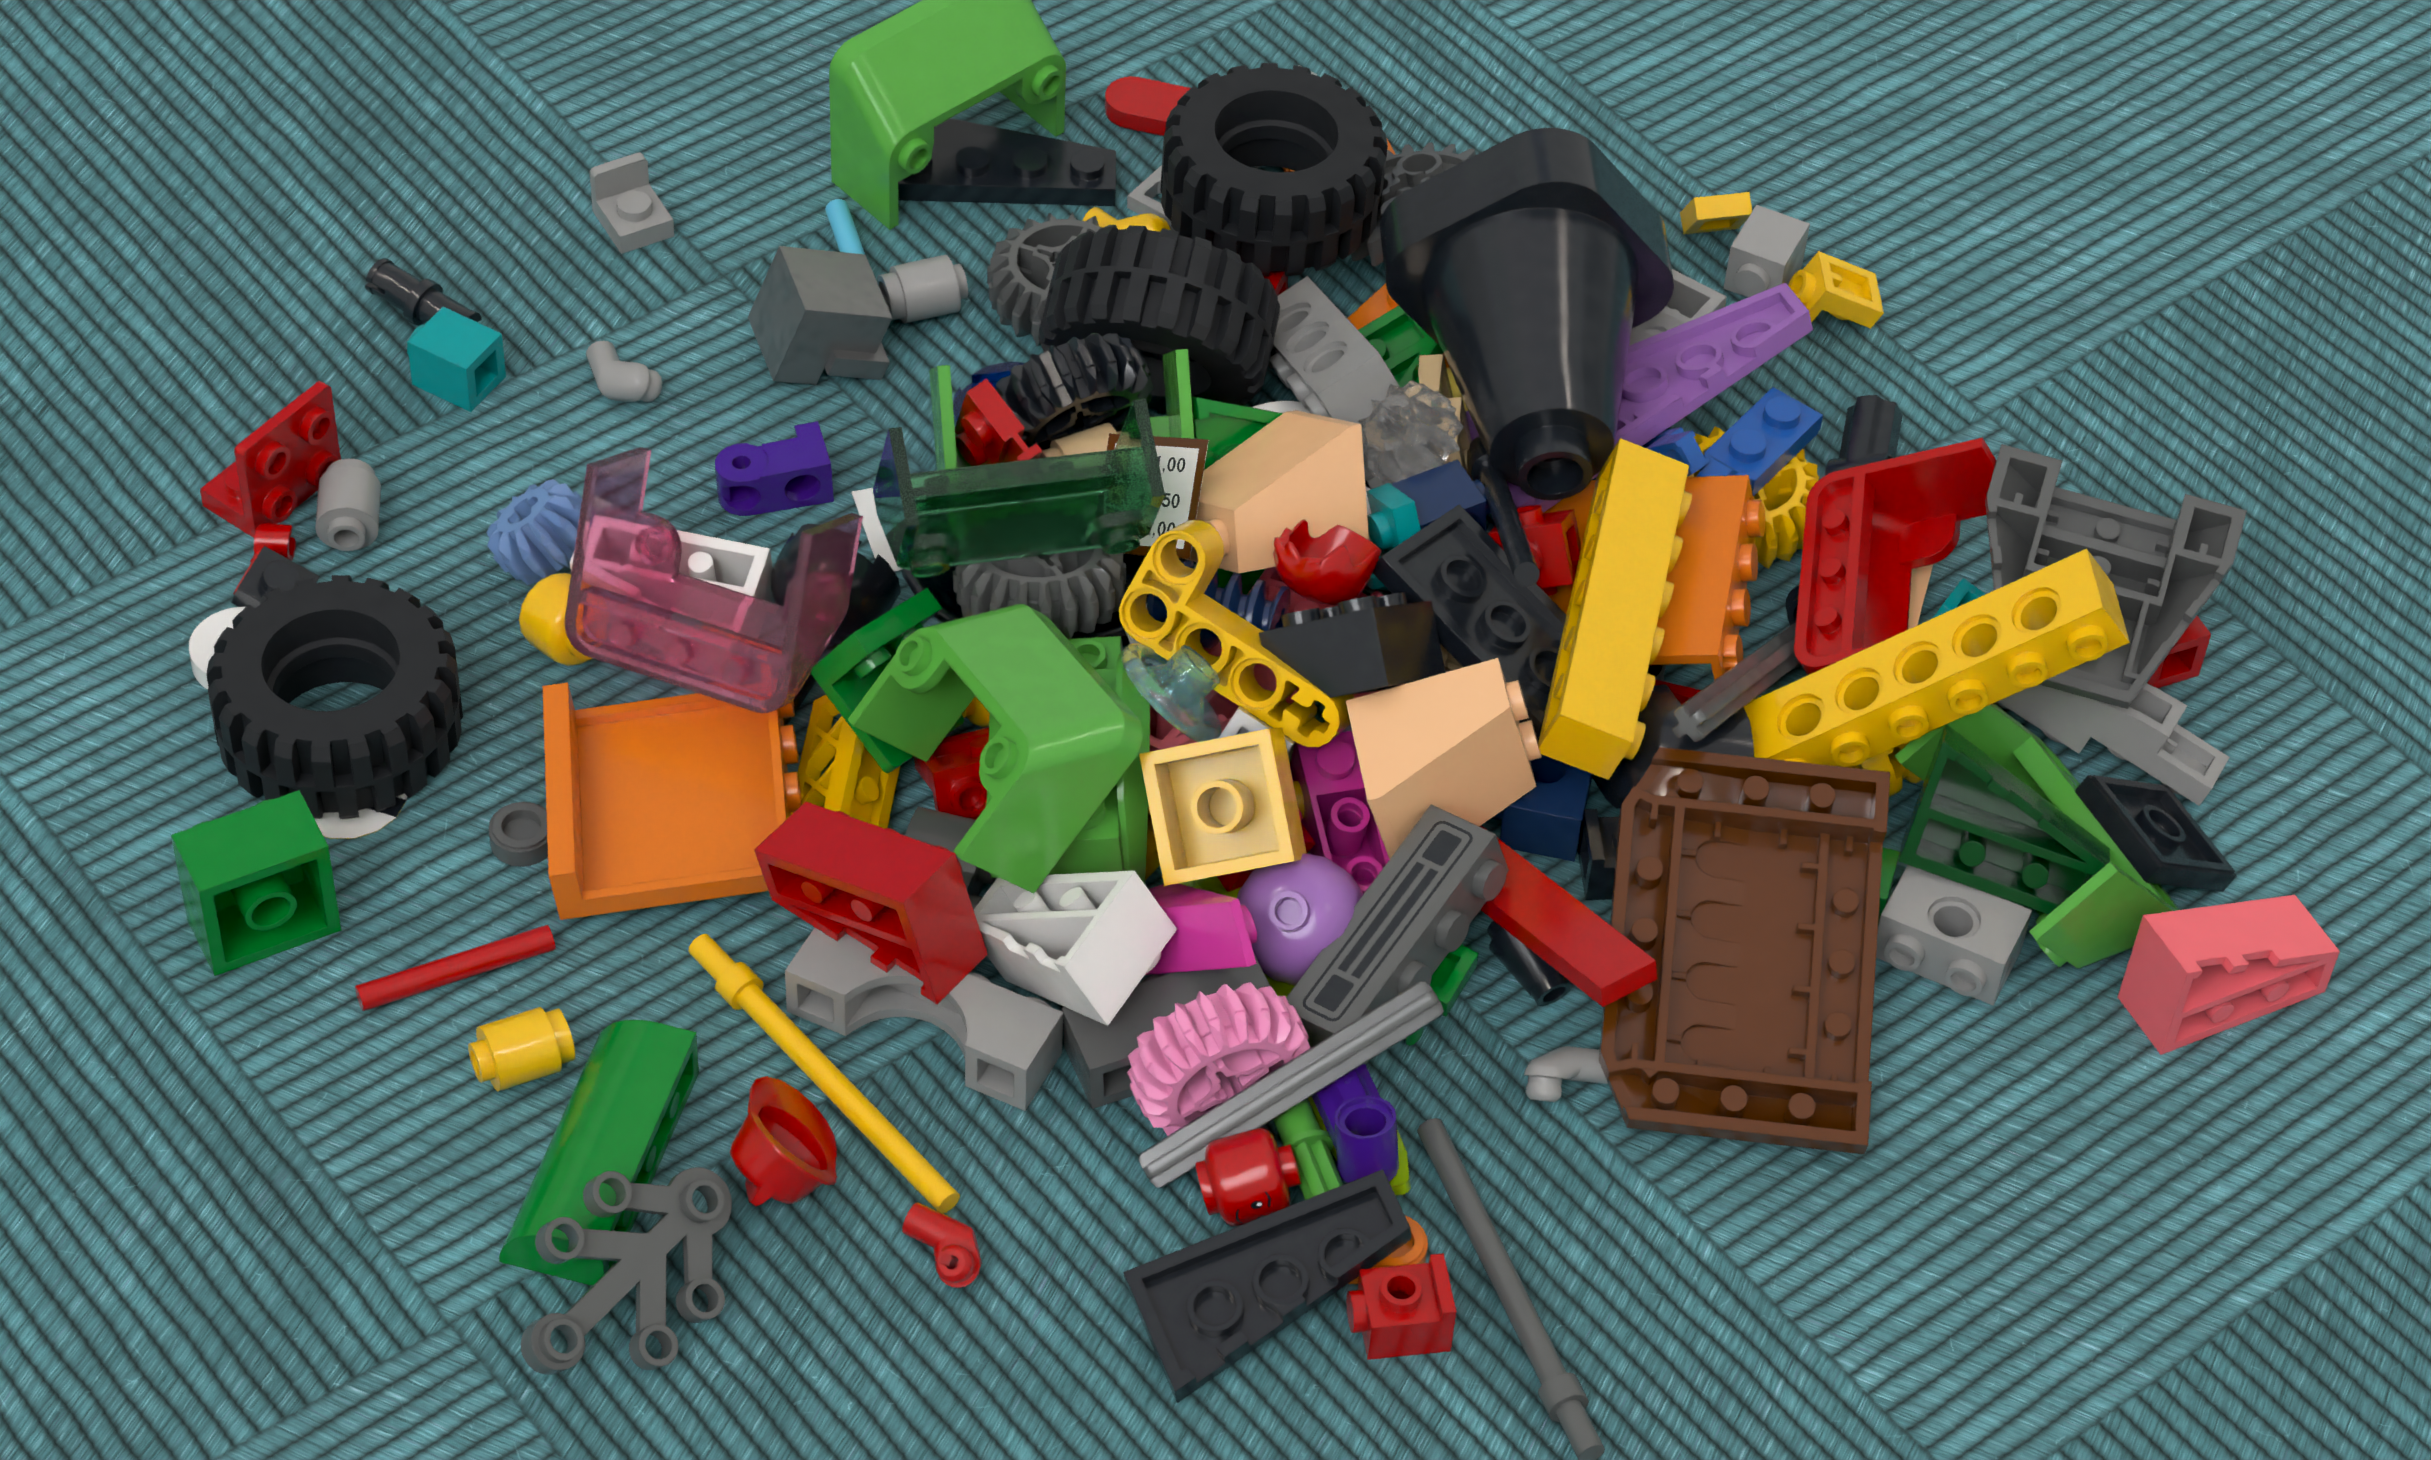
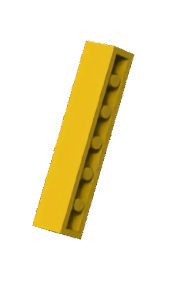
[1538,438,1692,780]

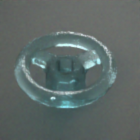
[1121,643,1222,742]

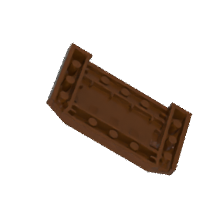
[1599,747,1890,1154]

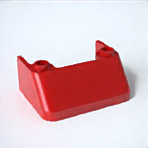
[1794,437,1997,675]

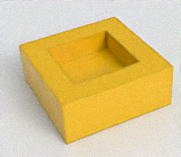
[1680,192,1752,234]

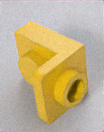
[1788,251,1884,329]

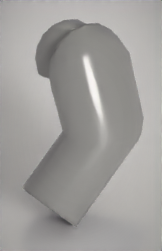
[586,341,663,403]
[1524,1046,1608,1102]

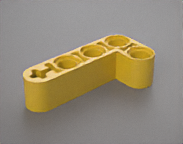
[1119,520,1355,747]

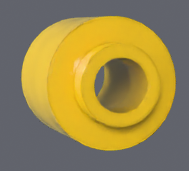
[468,1007,575,1092]

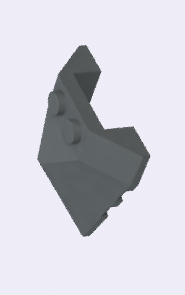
[1985,444,2247,709]

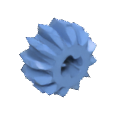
[486,479,590,585]

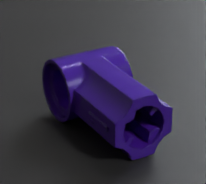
[1312,1064,1399,1183]

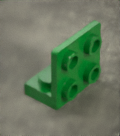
[809,588,964,773]

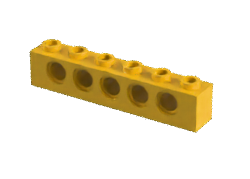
[1744,548,2130,768]

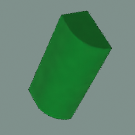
[499,1020,699,1286]

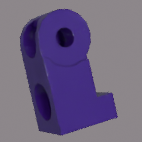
[715,421,834,516]

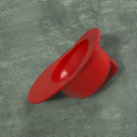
[730,1076,837,1206]

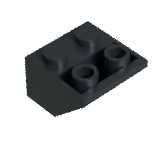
[1259,592,1446,698]

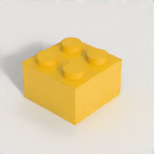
[1139,728,1307,886]

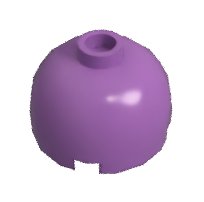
[1237,853,1363,986]

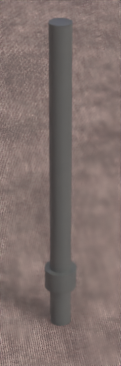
[1417,1118,1605,1460]

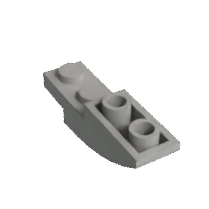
[1995,683,2230,806]

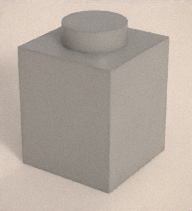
[1723,205,1810,297]

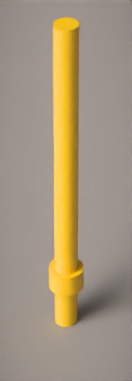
[688,934,960,1214]

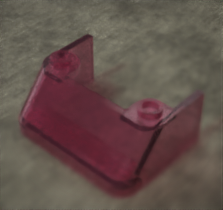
[565,447,863,713]

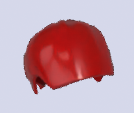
[1273,519,1381,605]

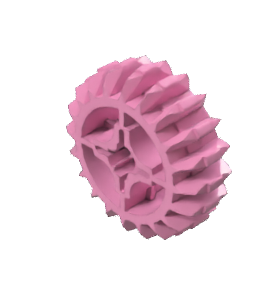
[1127,982,1310,1136]

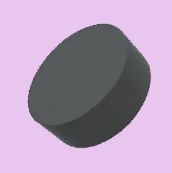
[489,802,548,867]

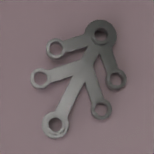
[521,1167,732,1375]

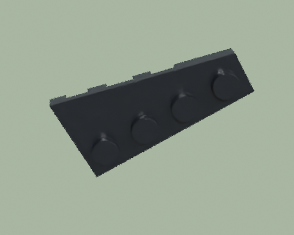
[898,118,1116,206]
[1123,1169,1411,1403]

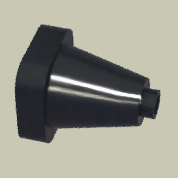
[1380,128,1674,500]

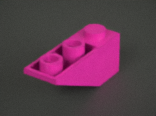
[1290,731,1390,894]
[1145,883,1257,975]

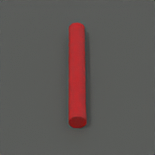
[355,925,556,1011]

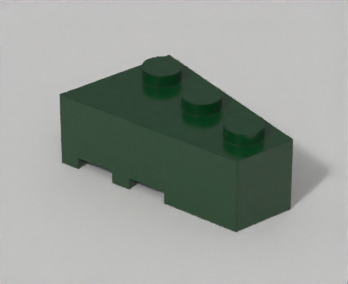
[1899,724,2110,914]

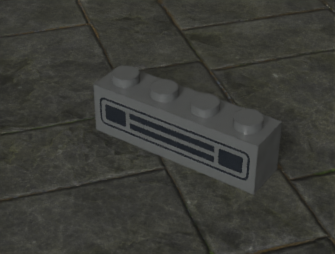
[1286,804,1509,1065]

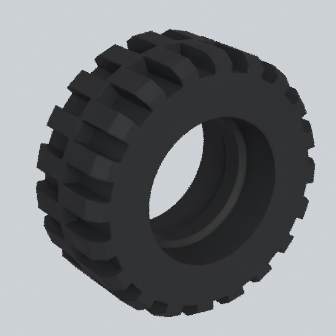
[1160,63,1388,277]
[1038,225,1280,415]
[206,575,463,819]

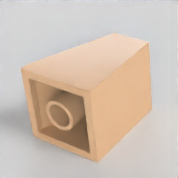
[1187,410,1369,574]
[1346,658,1542,859]

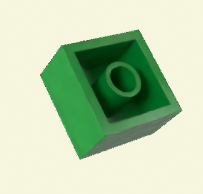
[171,790,341,976]

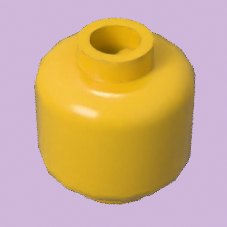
[519,573,614,666]

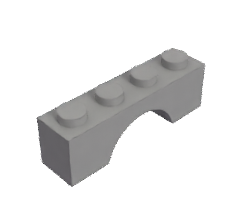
[785,928,1063,1111]

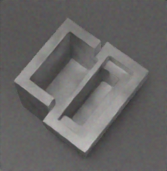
[748,246,892,385]

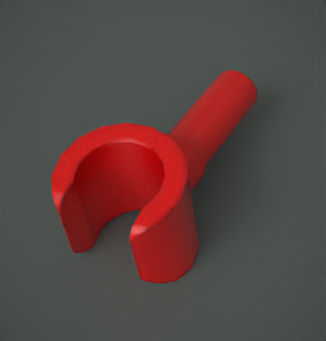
[233,523,296,595]

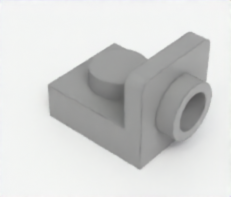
[590,152,674,254]

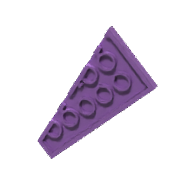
[1466,282,1813,513]

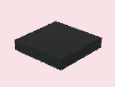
[2075,775,2237,892]

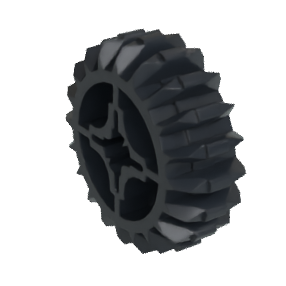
[995,333,1154,451]

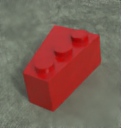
[754,802,988,1005]

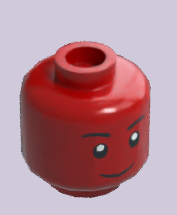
[1195,1128,1302,1226]

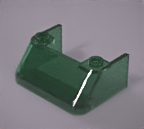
[873,399,1165,577]

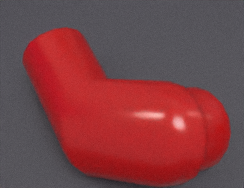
[902,1202,982,1288]

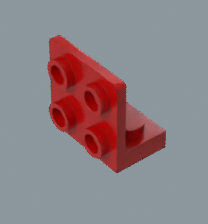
[200,381,341,538]

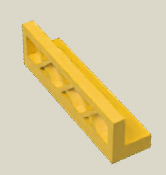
[770,695,900,897]

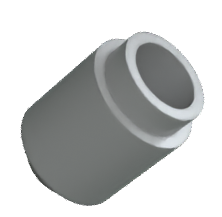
[877,254,968,324]
[315,458,381,551]

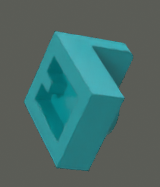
[1366,483,1421,590]

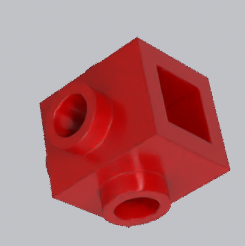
[1488,505,1581,596]

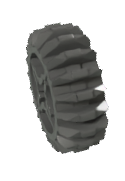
[987,212,1117,346]
[953,514,1126,639]

